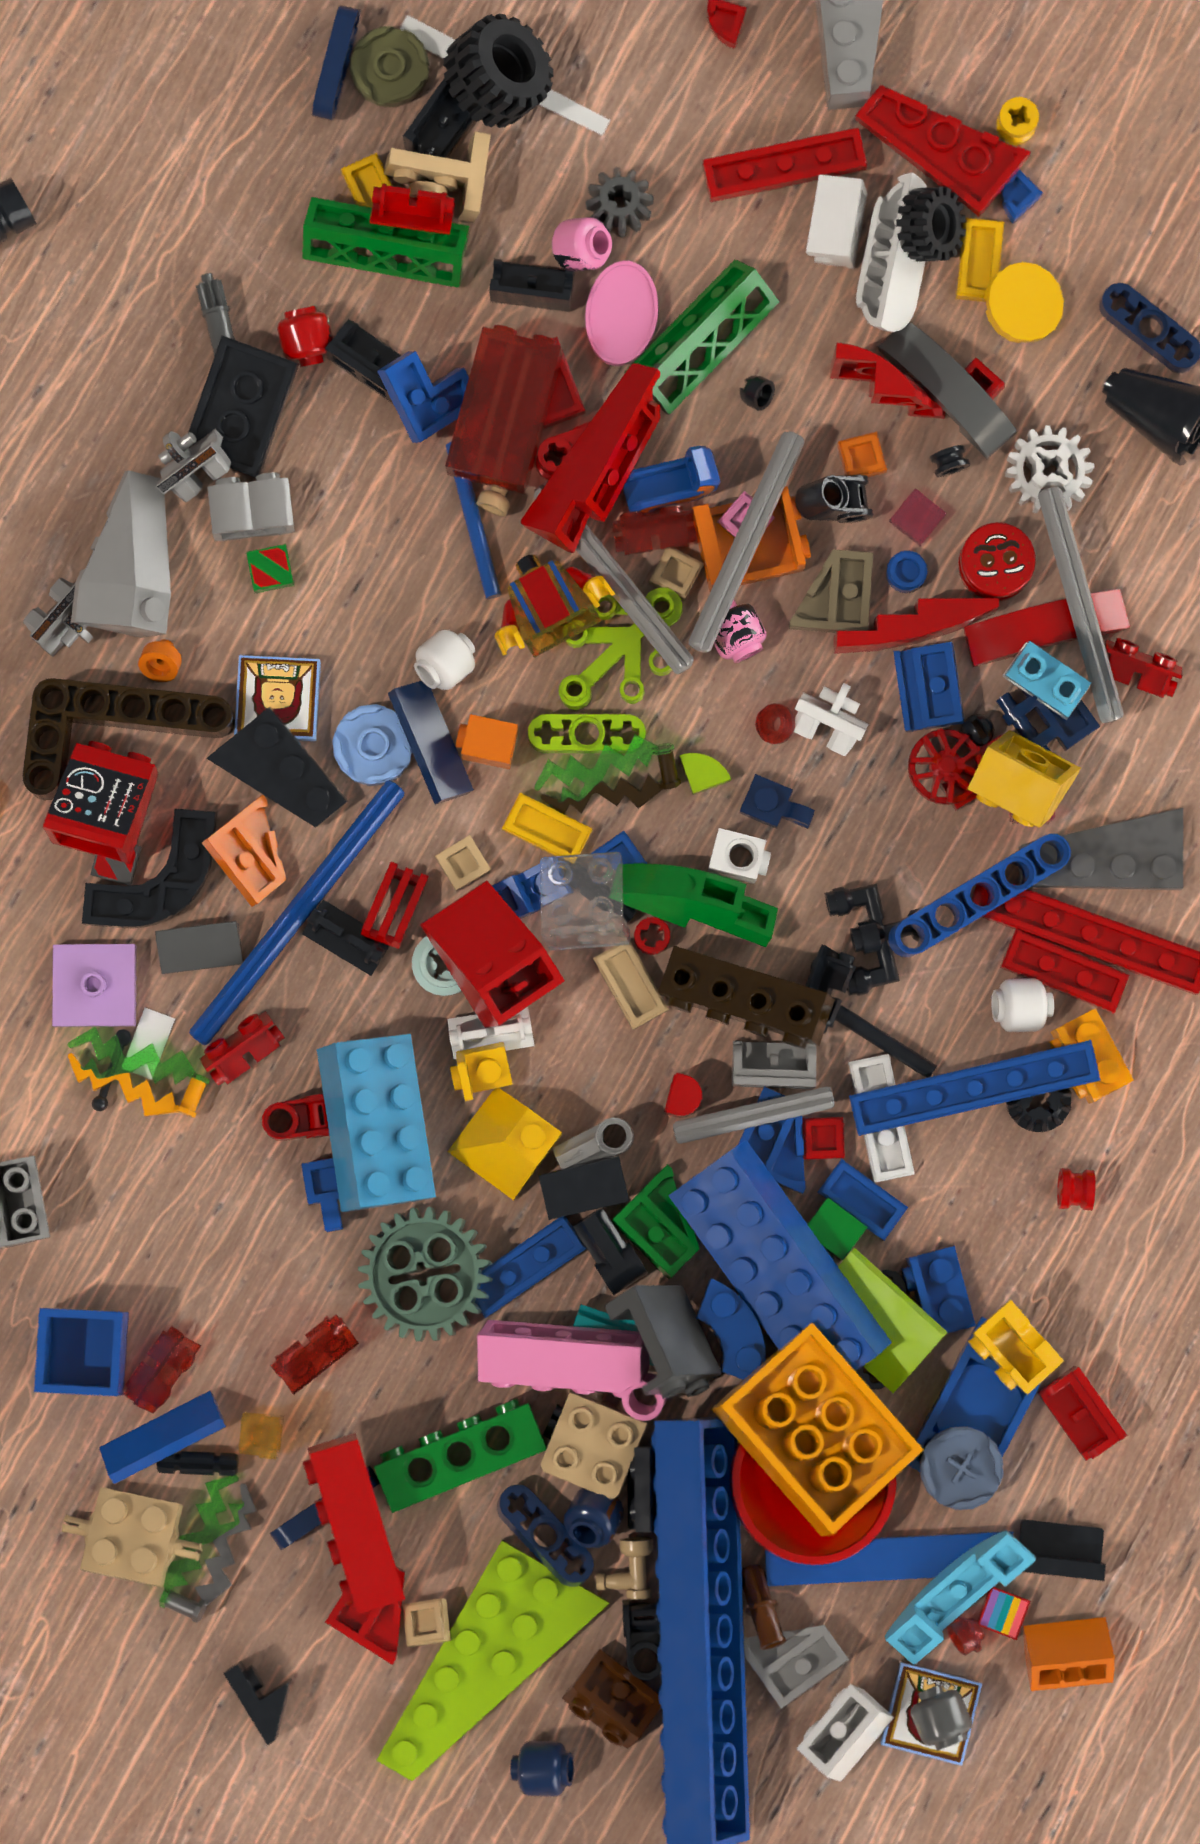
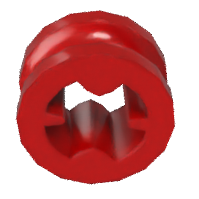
[634,917,671,955]

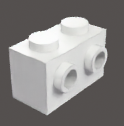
[797,1684,894,1782]

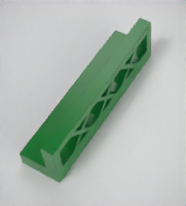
[302,197,469,288]
[624,259,780,415]

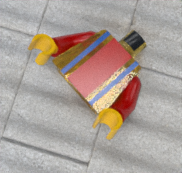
[494,554,615,658]

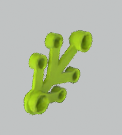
[559,587,683,710]

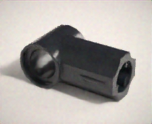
[573,1208,648,1295]

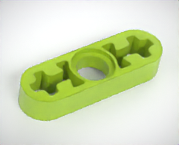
[528,714,646,754]

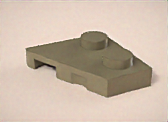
[789,550,873,633]

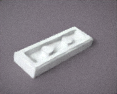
[848,1054,915,1183]

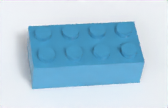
[317,1034,436,1212]

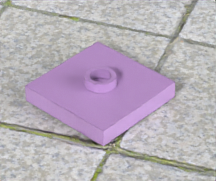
[52,944,136,1027]

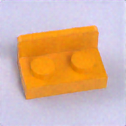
[1049,1008,1134,1104]

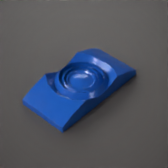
[908,1317,1042,1472]

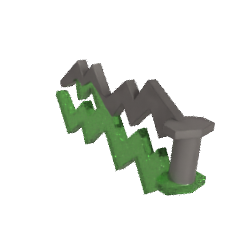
[159,1475,257,1623]

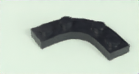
[82,809,217,928]

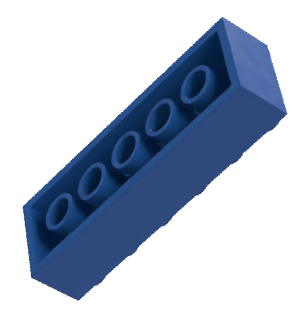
[668,1140,892,1371]

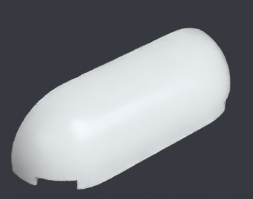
[856,173,927,332]

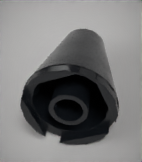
[1102,368,1200,466]

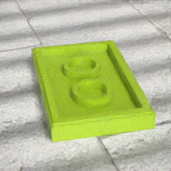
[838,1248,948,1393]

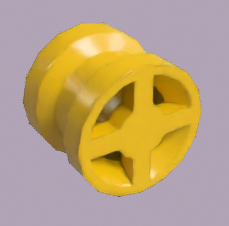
[996,97,1039,145]

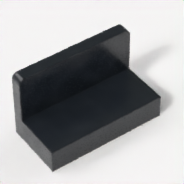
[1019,1519,1106,1581]

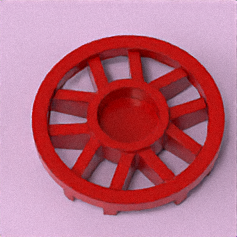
[908,728,982,805]

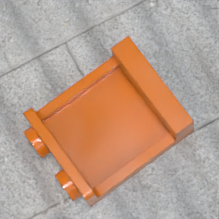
[691,486,811,592]

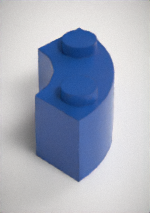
[696,1279,766,1380]

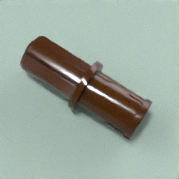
[742,1564,787,1650]

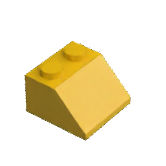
[967,730,1081,828]

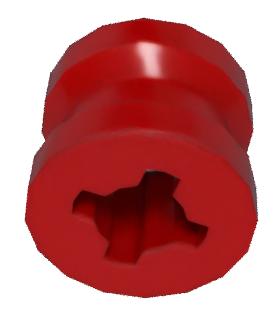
[1057,1168,1096,1211]

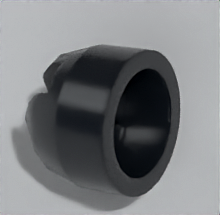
[739,375,775,411]
[961,714,994,747]

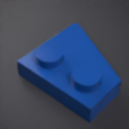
[738,1086,806,1194]

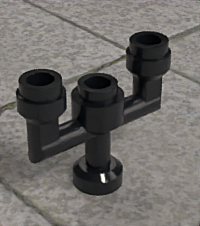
[824,883,921,996]

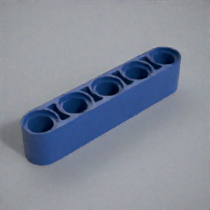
[888,834,1071,957]

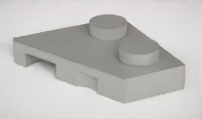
[744,1625,849,1709]

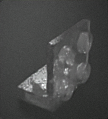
[540,852,630,951]

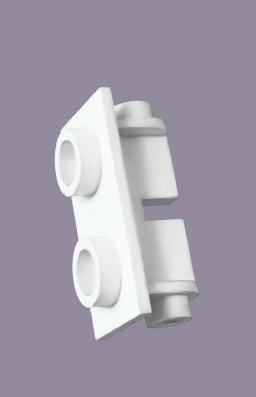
[447,1007,534,1059]

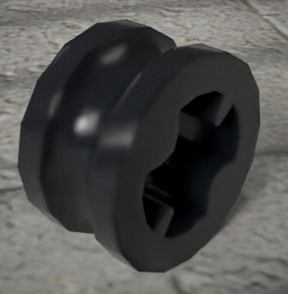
[930,445,970,477]

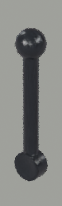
[92,1029,132,1111]

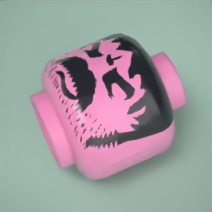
[552,217,612,271]
[714,600,767,663]

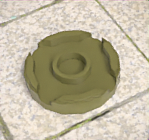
[350,26,429,107]

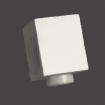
[707,828,771,884]

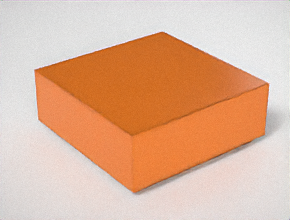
[837,431,887,477]

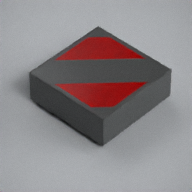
[90,845,142,886]

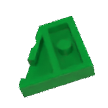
[612,1164,700,1279]

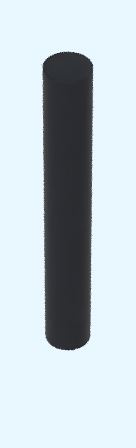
[835,1005,937,1078]

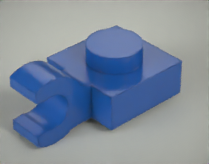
[301,1158,343,1232]

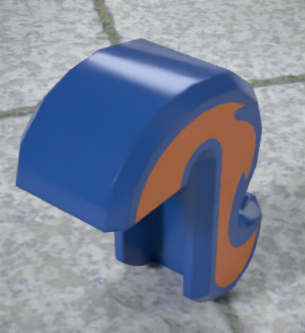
[623,446,721,515]

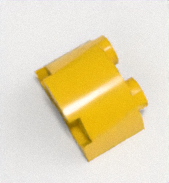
[968,1300,1064,1394]

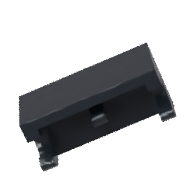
[403,78,474,158]
[489,259,575,312]
[325,319,401,404]
[538,1156,629,1220]

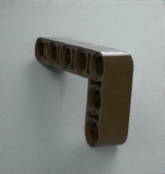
[23,678,235,801]

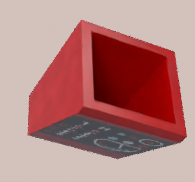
[43,741,159,864]

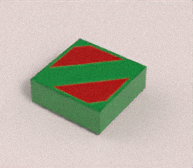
[246,544,294,594]

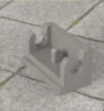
[732,1041,816,1089]

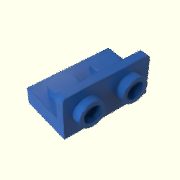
[901,1246,976,1333]

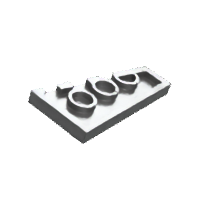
[1019,808,1183,890]

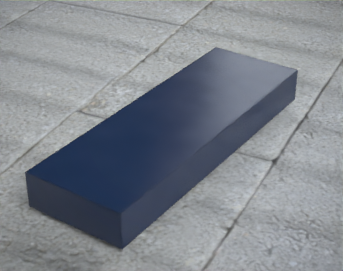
[388,680,474,805]

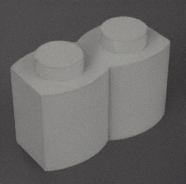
[207,473,295,541]

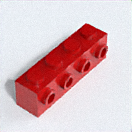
[302,1433,406,1615]

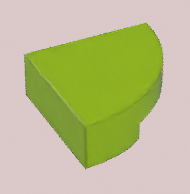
[679,753,731,795]

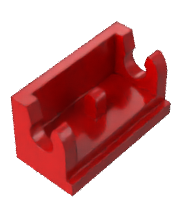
[1037,1366,1128,1461]

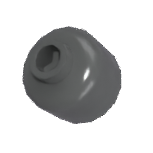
[911,1684,972,1751]

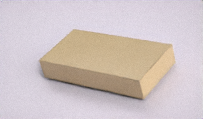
[593,938,669,1030]

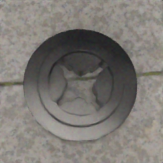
[1006,1088,1072,1132]

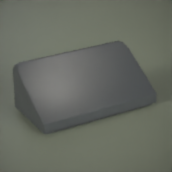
[155,921,243,974]

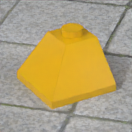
[447,1088,562,1201]

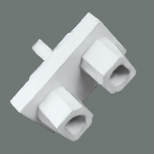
[792,683,869,756]

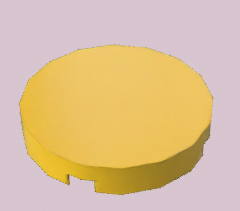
[985,262,1064,343]

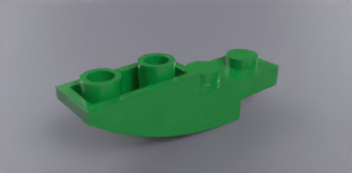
[609,863,778,947]

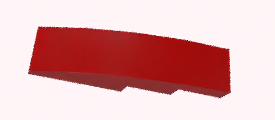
[834,598,999,654]

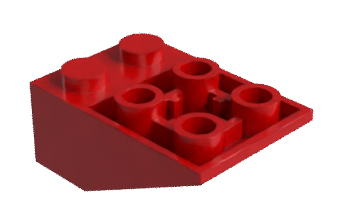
[420,881,565,1028]

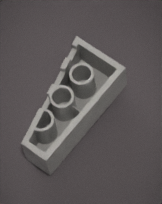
[815,0,883,110]

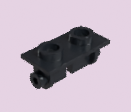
[302,900,390,976]
[805,944,856,1034]

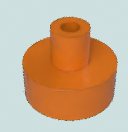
[138,639,182,682]

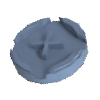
[920,1426,1003,1510]

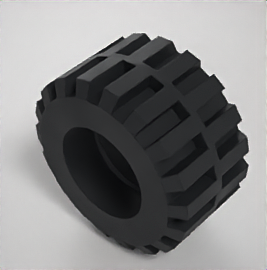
[443,14,554,128]

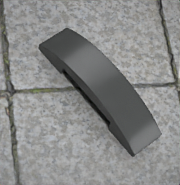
[878,322,1017,459]

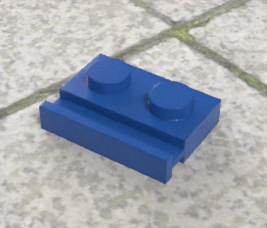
[893,642,965,733]

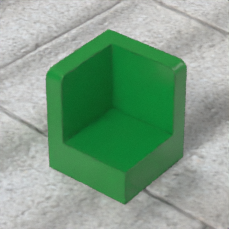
[808,1198,868,1261]

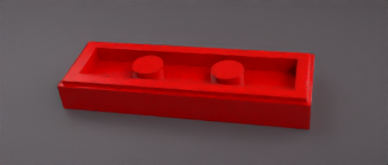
[1000,929,1130,1014]

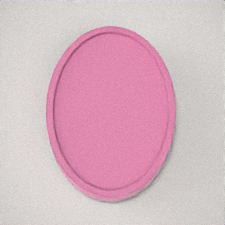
[585,261,658,366]

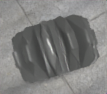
[586,167,654,238]

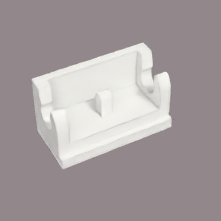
[806,175,867,269]

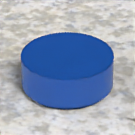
[886,551,928,593]

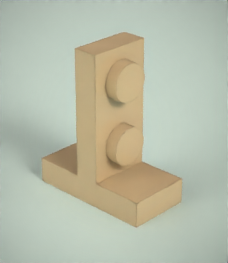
[384,132,491,223]

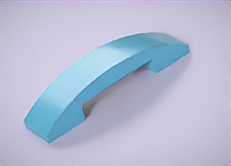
[885,1530,1036,1665]

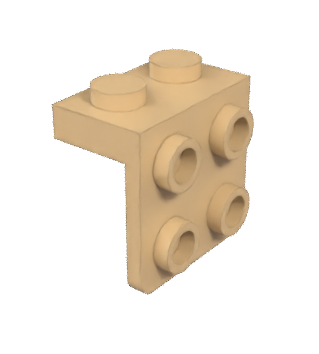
[541,1389,647,1499]

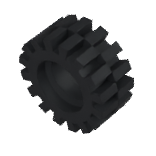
[896,187,966,262]

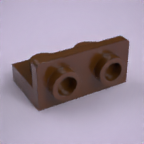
[562,1649,661,1748]

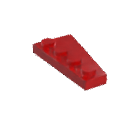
[855,85,1031,217]

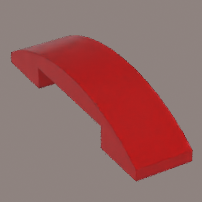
[963,589,1130,667]

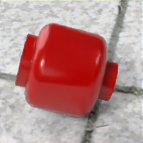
[277,306,333,367]

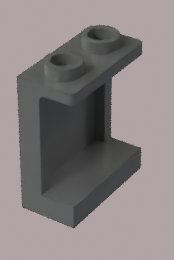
[605,1285,722,1398]

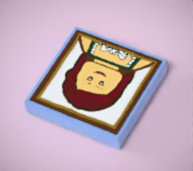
[234,655,321,741]
[880,1661,982,1766]

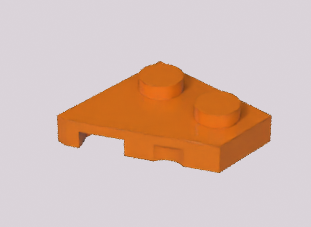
[202,794,286,907]

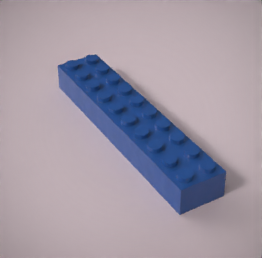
[651,1417,750,1844]

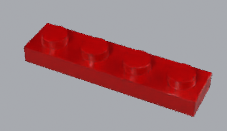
[702,127,867,203]

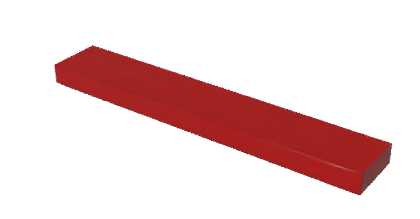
[971,883,1200,995]

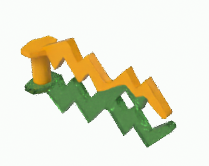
[68,1027,210,1118]

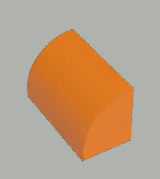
[1023,1617,1115,1691]

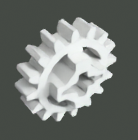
[1005,425,1095,513]

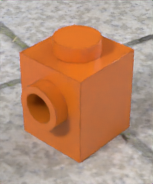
[455,714,518,770]

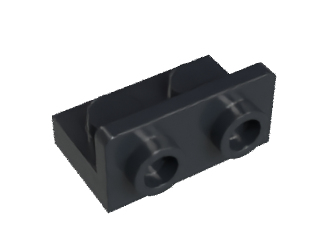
[627,1445,657,1532]

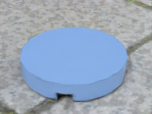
[332,704,413,786]

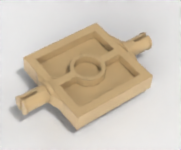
[62,1487,202,1588]

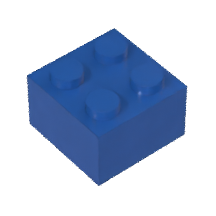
[34,1308,129,1396]

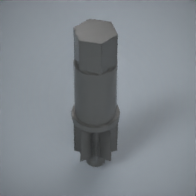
[196,273,235,356]

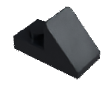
[223,1660,292,1746]

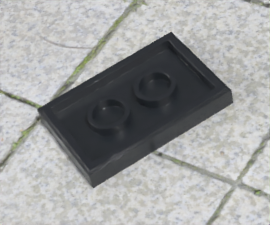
[188,335,299,477]

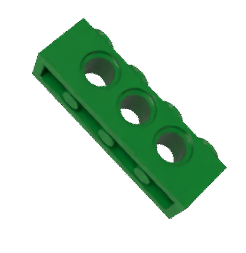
[373,1398,547,1513]

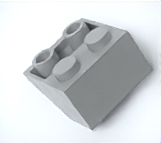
[0,1156,50,1249]

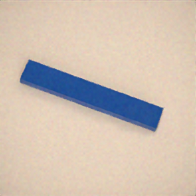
[849,1040,1101,1136]
[764,1531,1014,1586]

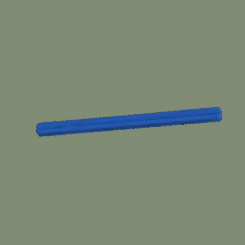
[189,780,404,1045]

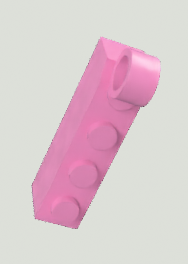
[477,1320,667,1421]

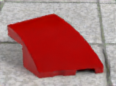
[830,342,945,419]

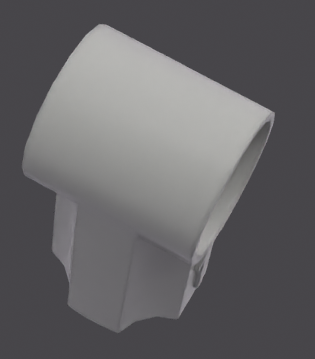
[552,1117,634,1170]

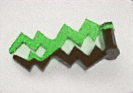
[534,734,681,815]

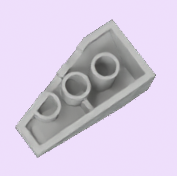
[71,471,171,638]

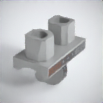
[156,429,231,503]
[23,578,94,657]

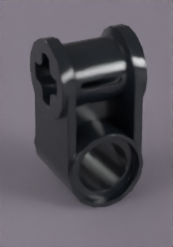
[795,475,873,523]
[622,1598,661,1680]

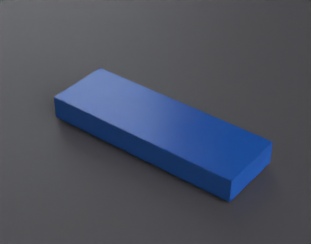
[474,1216,586,1318]
[99,1391,226,1484]

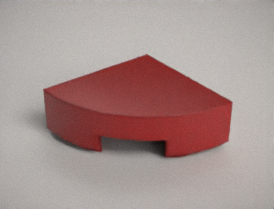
[707,0,747,49]

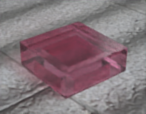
[889,488,947,547]

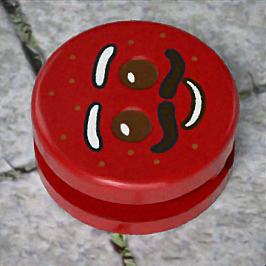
[958,522,1036,601]

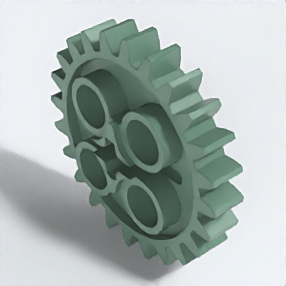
[358,1207,493,1342]

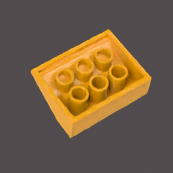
[711,1323,923,1536]

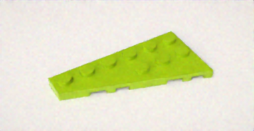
[376,1540,610,1781]

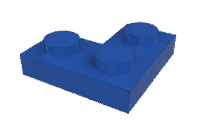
[377,351,482,443]

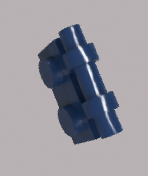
[996,690,1100,752]

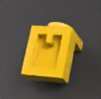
[450,1042,513,1101]

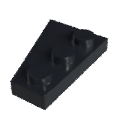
[206,706,347,827]

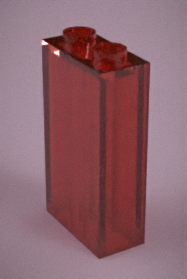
[445,325,563,495]

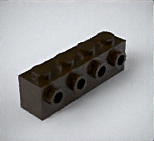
[658,946,834,1049]

